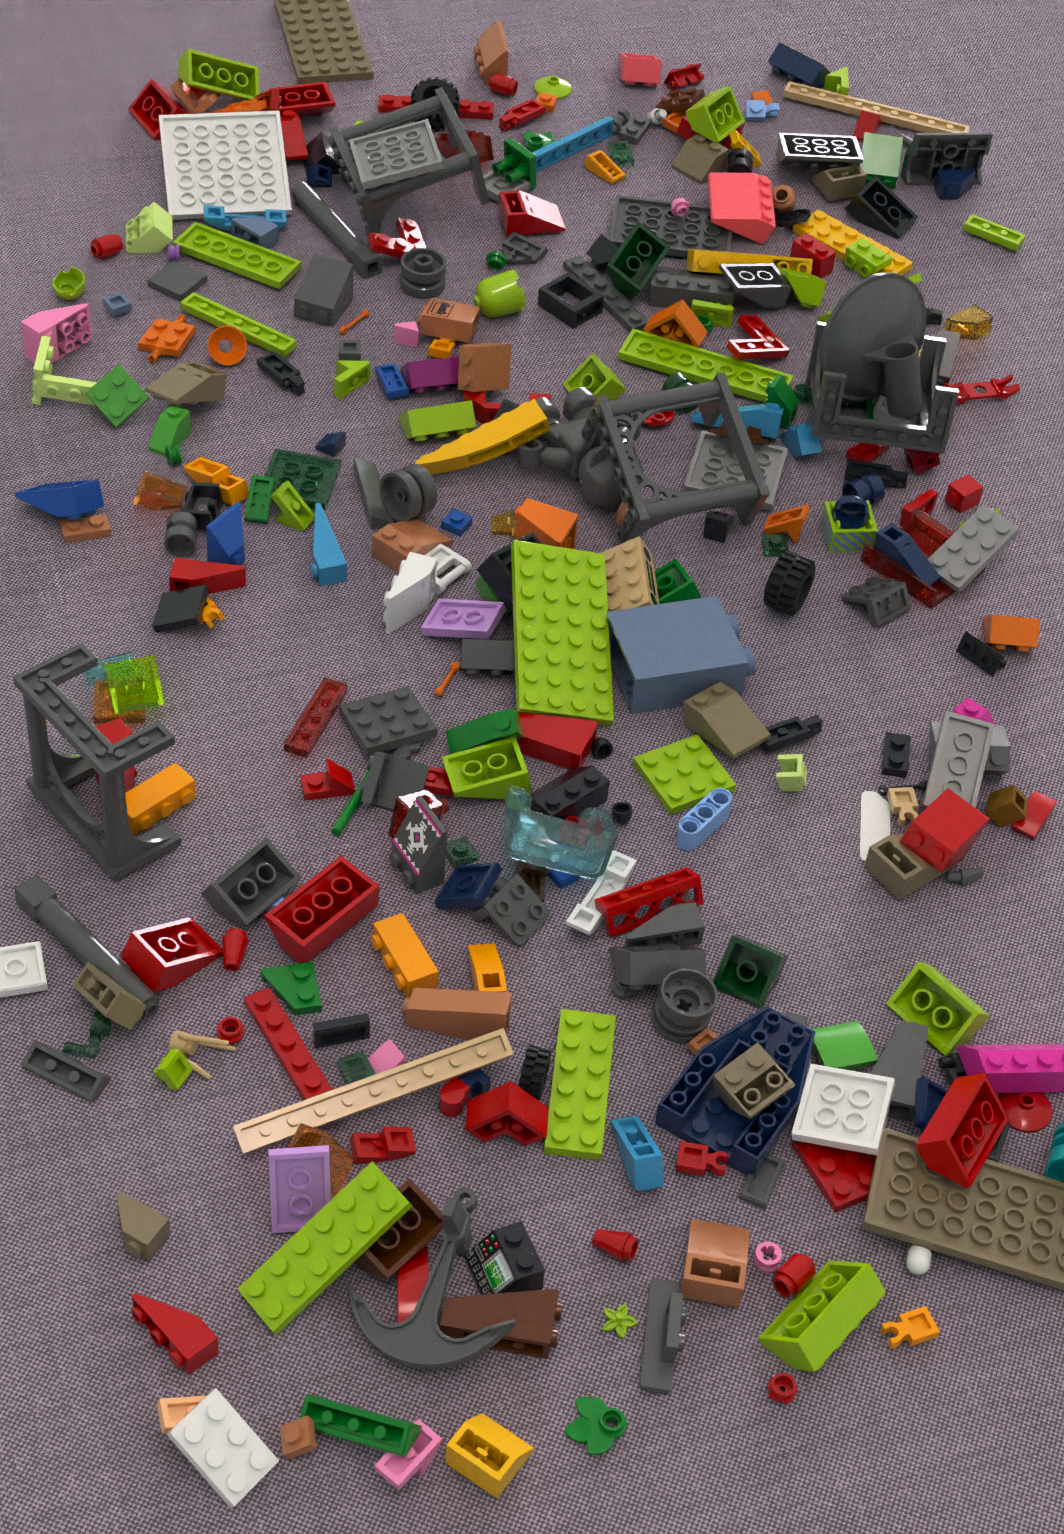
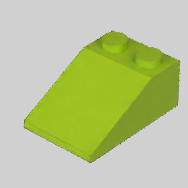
[442,736,532,799]

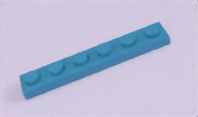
[532,116,614,173]

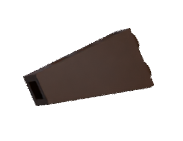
[440,1289,563,1359]

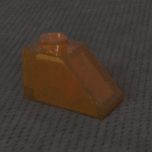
[133,471,188,511]

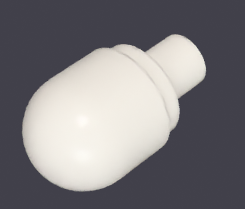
[647,108,667,125]
[906,1244,932,1275]

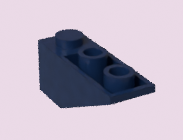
[872,523,941,590]

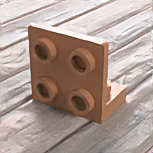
[170,78,221,114]

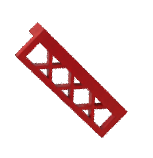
[594,867,704,937]

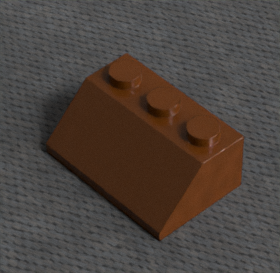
[354,1178,443,1281]

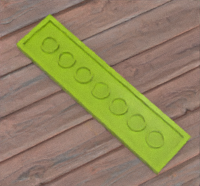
[618,329,794,402]

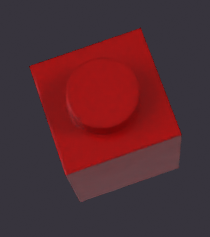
[945,475,984,513]

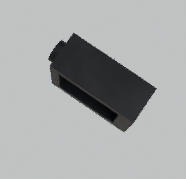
[538,272,604,329]

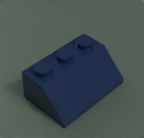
[768,42,830,89]

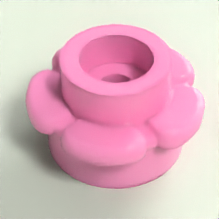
[671,198,690,217]

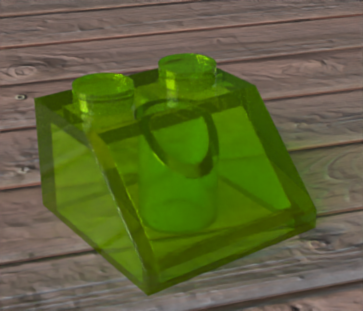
[102,655,164,714]

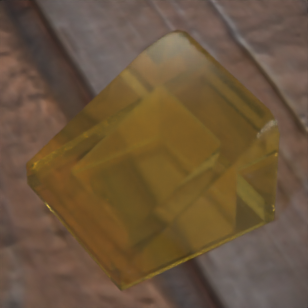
[491,510,517,536]

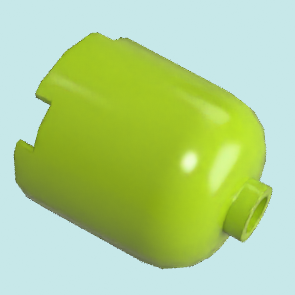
[473,269,526,318]

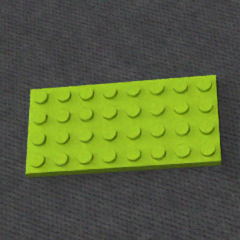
[511,540,614,726]

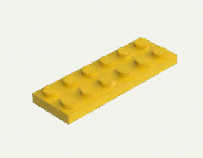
[793,210,913,275]

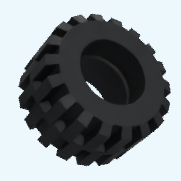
[411,77,459,132]
[764,551,815,616]

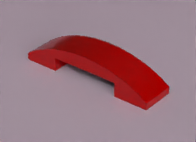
[397,1245,428,1323]

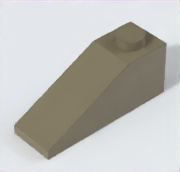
[72,962,147,1030]

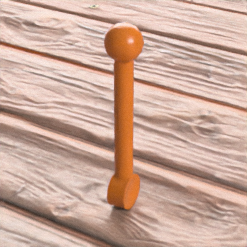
[339,309,369,335]
[434,662,461,697]

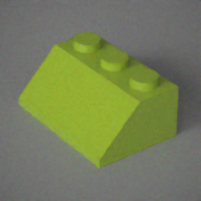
[685,86,745,143]
[398,400,476,442]
[886,961,990,1056]

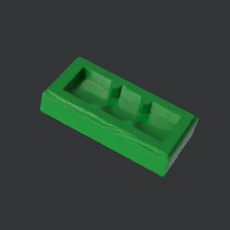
[244,475,276,524]

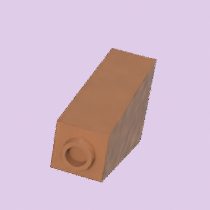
[402,987,512,1041]

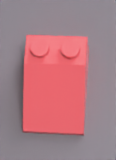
[619,52,662,87]

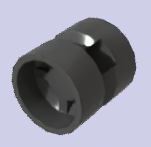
[164,512,197,556]

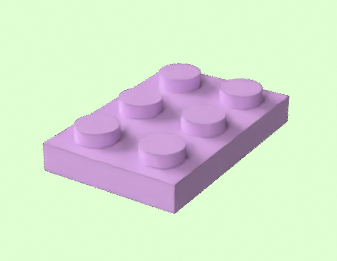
[421,598,506,640]
[268,1145,331,1233]

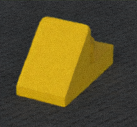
[729,129,762,166]

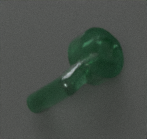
[63,1010,112,1058]

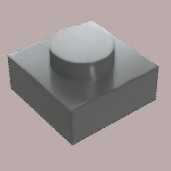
[339,340,361,361]

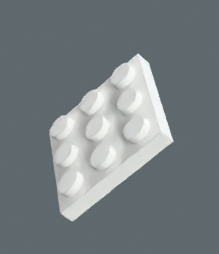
[792,1064,895,1156]

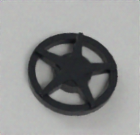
[775,209,811,228]

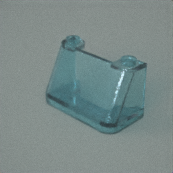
[504,784,618,879]

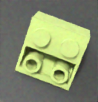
[125,202,173,253]

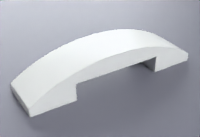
[566,850,637,935]

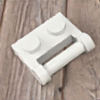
[425,543,472,594]

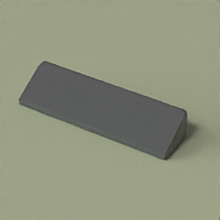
[353,457,394,529]

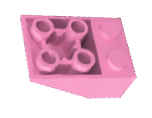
[21,303,92,363]

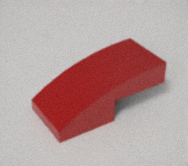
[845,443,890,462]
[1011,790,1057,840]
[349,1127,416,1164]

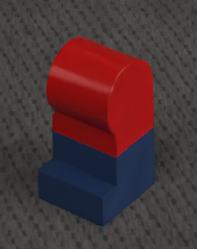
[439,1069,491,1117]

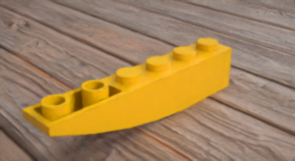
[686,249,813,274]
[415,399,550,475]

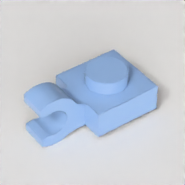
[745,100,779,121]

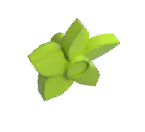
[602,1304,638,1340]

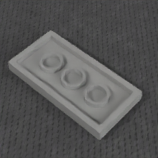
[928,504,1020,593]
[922,711,995,808]

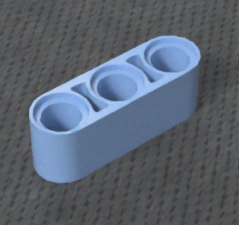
[676,788,732,851]

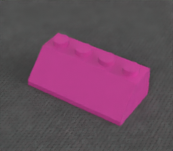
[957,1044,1064,1093]

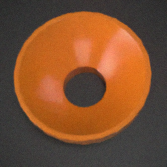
[207,325,247,366]

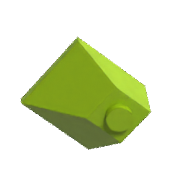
[777,266,827,308]
[563,353,626,401]

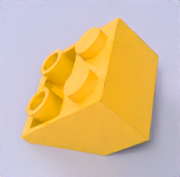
[445,1413,534,1499]

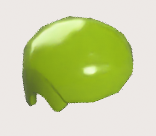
[52,267,85,300]

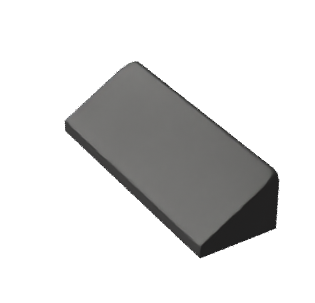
[21,1040,111,1102]

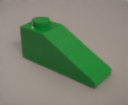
[446,708,524,754]

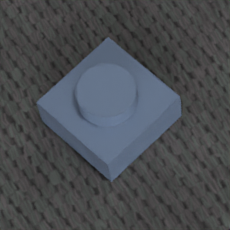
[103,292,132,316]

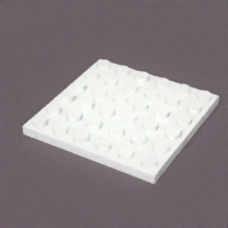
[159,111,292,220]

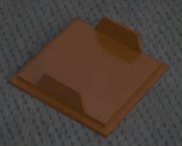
[708,422,770,445]

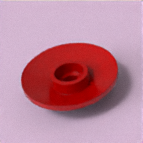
[998,1092,1053,1133]

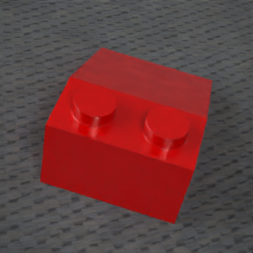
[280,110,308,161]
[120,917,223,992]

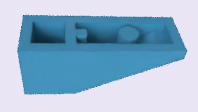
[611,1116,664,1191]

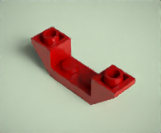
[463,390,551,424]

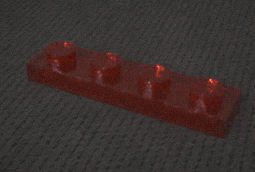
[284,677,347,758]

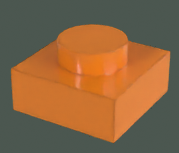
[536,93,557,113]

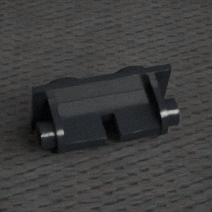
[956,631,1007,677]

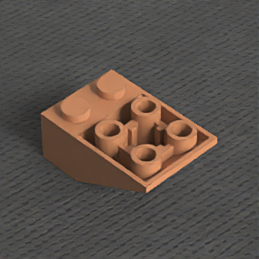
[680,1218,750,1308]

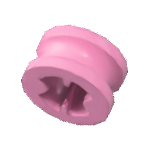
[754,1242,782,1273]

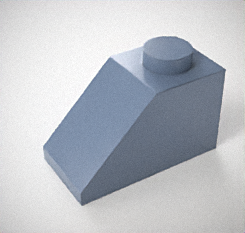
[231,217,279,249]

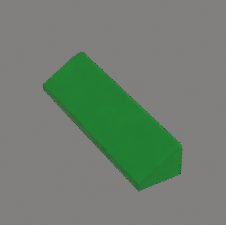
[300,1394,422,1457]

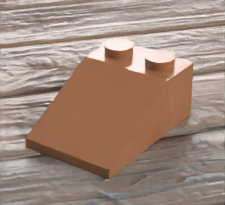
[372,519,453,573]

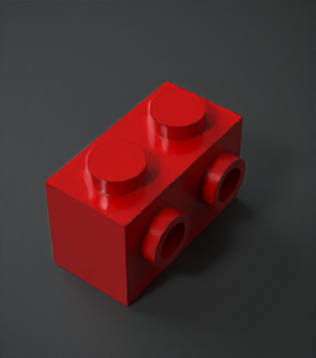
[790,233,836,278]

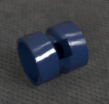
[842,473,885,504]

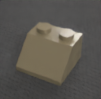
[672,133,729,184]

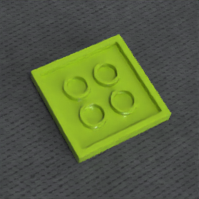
[632,734,736,815]

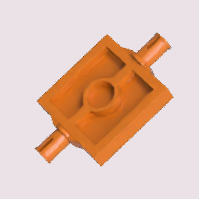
[138,314,196,364]

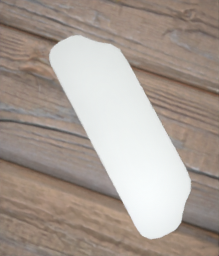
[860,791,890,861]

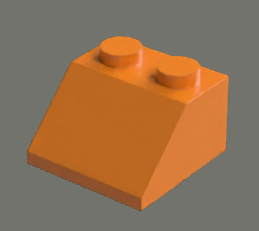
[983,615,1040,652]

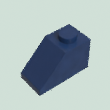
[934,169,975,200]

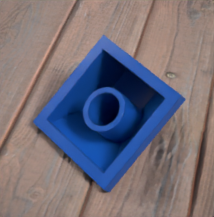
[206,502,245,566]

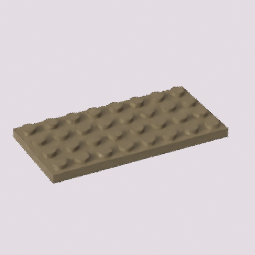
[274,0,373,84]
[862,1128,1064,1291]

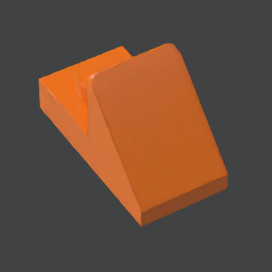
[763,504,810,543]

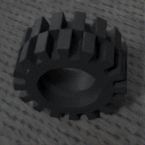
[518,1045,552,1100]

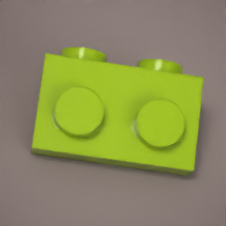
[843,238,893,278]

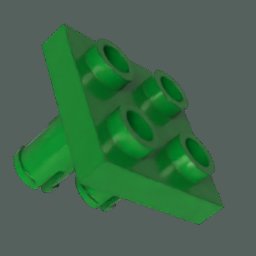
[491,137,537,191]

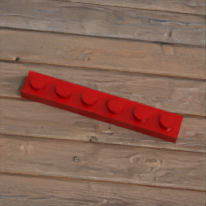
[378,94,494,120]
[244,987,333,1100]

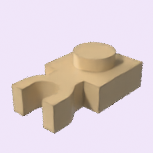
[887,787,919,827]

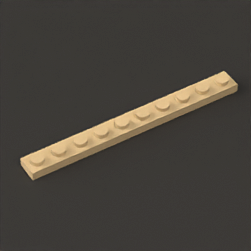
[783,81,970,133]
[233,1028,514,1155]

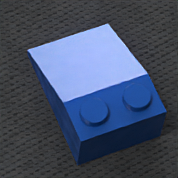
[15,479,104,520]

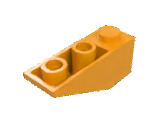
[468,943,507,992]

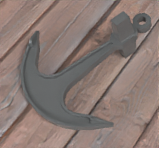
[346,1187,517,1369]

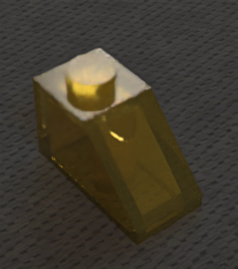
[944,304,993,340]

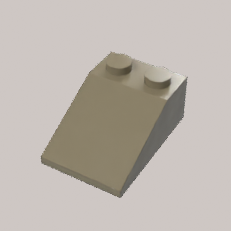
[683,681,771,759]

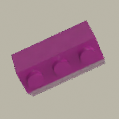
[400,356,459,394]

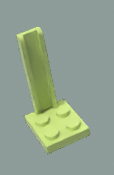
[31,336,97,405]

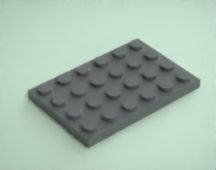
[609,195,732,258]

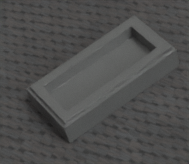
[738,1155,786,1210]

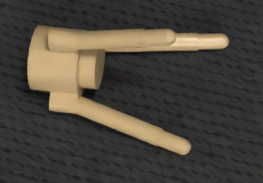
[169,1030,236,1080]

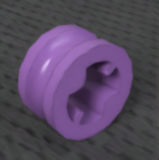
[168,244,180,263]

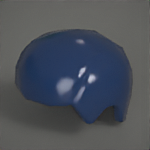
[833,495,869,529]

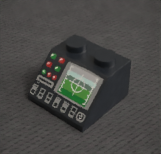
[464,1221,545,1295]

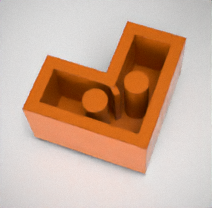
[643,300,708,347]

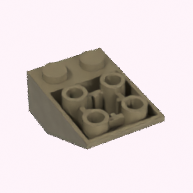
[144,362,227,406]
[864,834,957,900]

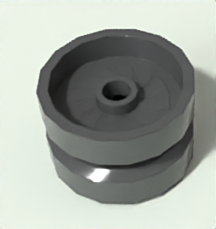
[400,248,446,299]
[380,464,438,521]

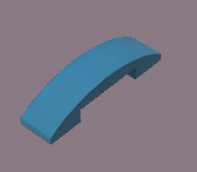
[203,205,287,232]

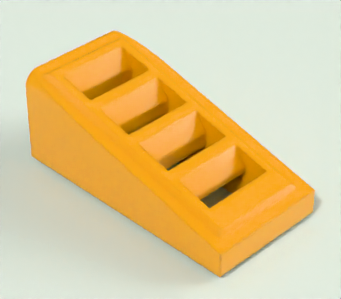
[583,150,626,184]

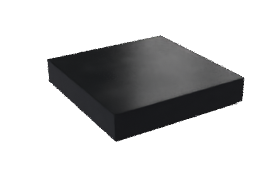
[152,585,209,632]

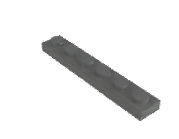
[563,255,648,333]

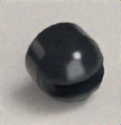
[591,737,613,759]
[612,802,632,824]

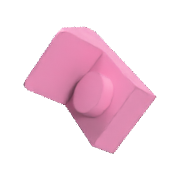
[375,1419,442,1491]

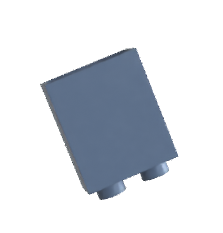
[606,596,755,714]

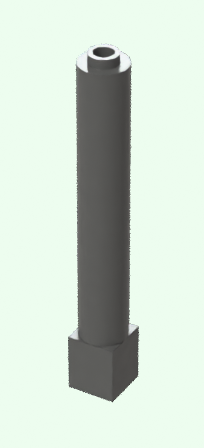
[291,182,382,279]
[15,874,160,1018]

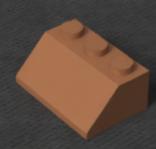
[474,21,509,85]

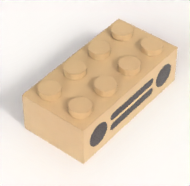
[601,536,660,611]

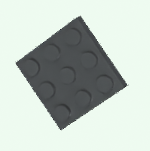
[339,686,438,756]

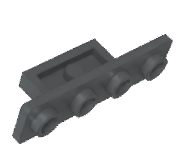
[640,1278,687,1393]

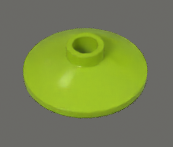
[534,76,572,99]

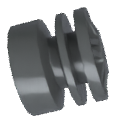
[651,969,718,1043]

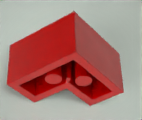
[465,1081,549,1146]

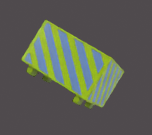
[820,500,878,553]

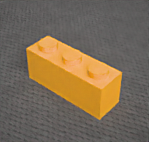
[126,763,196,835]
[370,913,439,998]

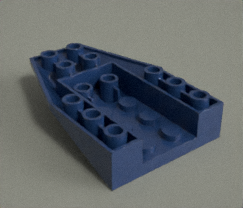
[655,1006,815,1179]

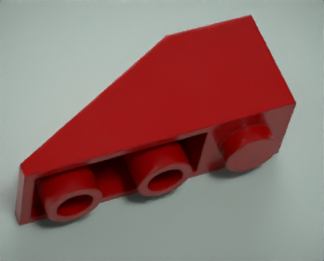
[169,558,246,594]
[131,1293,219,1375]

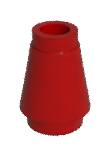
[222,928,249,971]
[592,1229,639,1262]

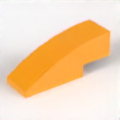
[183,457,249,506]

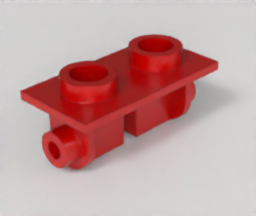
[664,63,704,89]

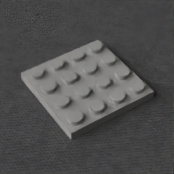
[349,119,444,190]
[683,430,788,511]

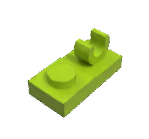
[691,299,734,328]

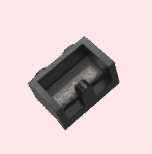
[180,482,223,529]

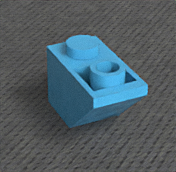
[780,423,822,458]

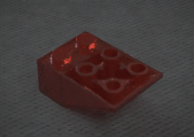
[434,129,494,163]

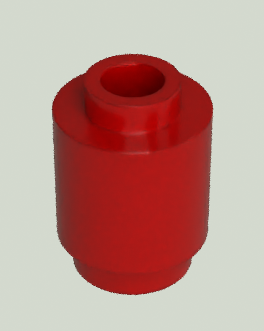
[489,73,518,97]
[90,234,123,260]
[772,1253,816,1298]

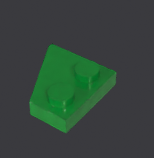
[260,962,322,1016]

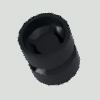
[727,148,753,173]

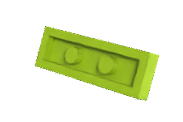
[962,214,1026,251]

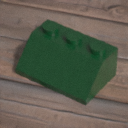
[606,222,670,301]

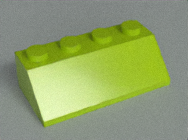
[178,49,260,101]
[757,1260,886,1372]

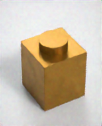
[986,784,1028,828]

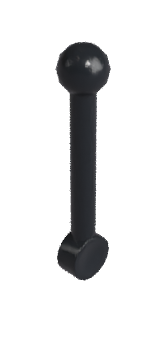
[877,780,927,796]

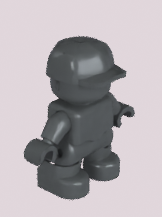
[519,387,643,510]

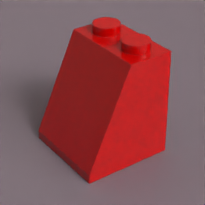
[899,788,990,872]

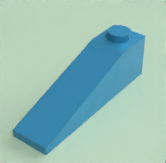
[691,403,784,439]
[310,503,347,586]

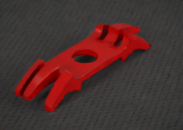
[942,375,1020,404]

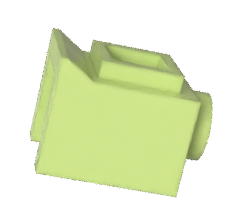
[776,754,807,792]

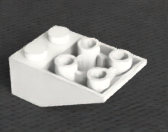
[383,552,437,634]

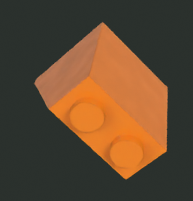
[513,498,578,549]

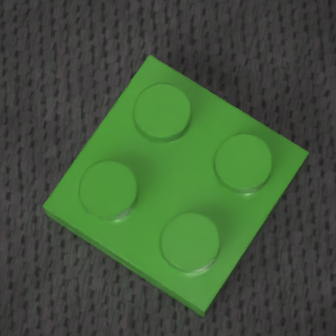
[85,364,150,428]

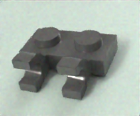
[613,107,652,145]

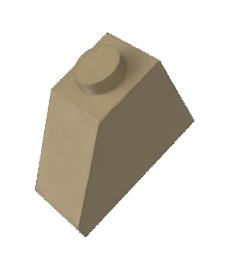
[117,1191,170,1261]

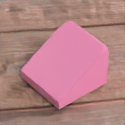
[394,321,419,347]
[365,1039,405,1074]

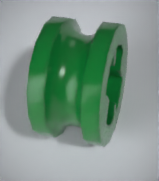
[165,444,182,466]

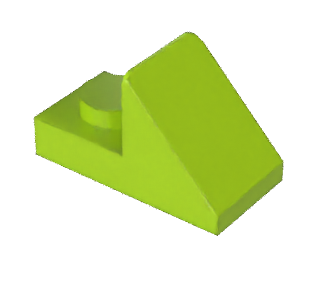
[824,67,849,95]
[334,360,371,400]
[271,481,315,531]

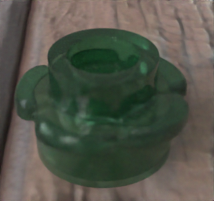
[792,384,812,403]

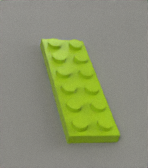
[173,222,302,289]
[544,1009,616,1161]
[237,1162,412,1335]

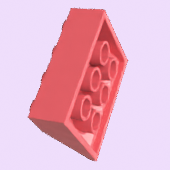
[708,173,776,245]

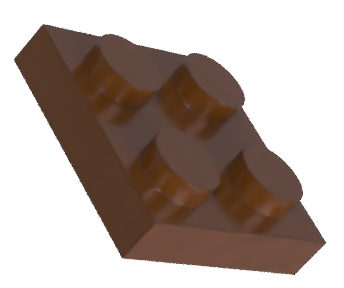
[655,88,705,113]

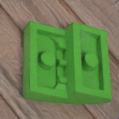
[811,1021,878,1070]

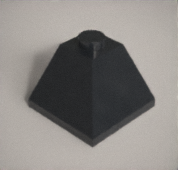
[586,234,620,270]

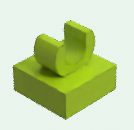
[153,1049,193,1090]

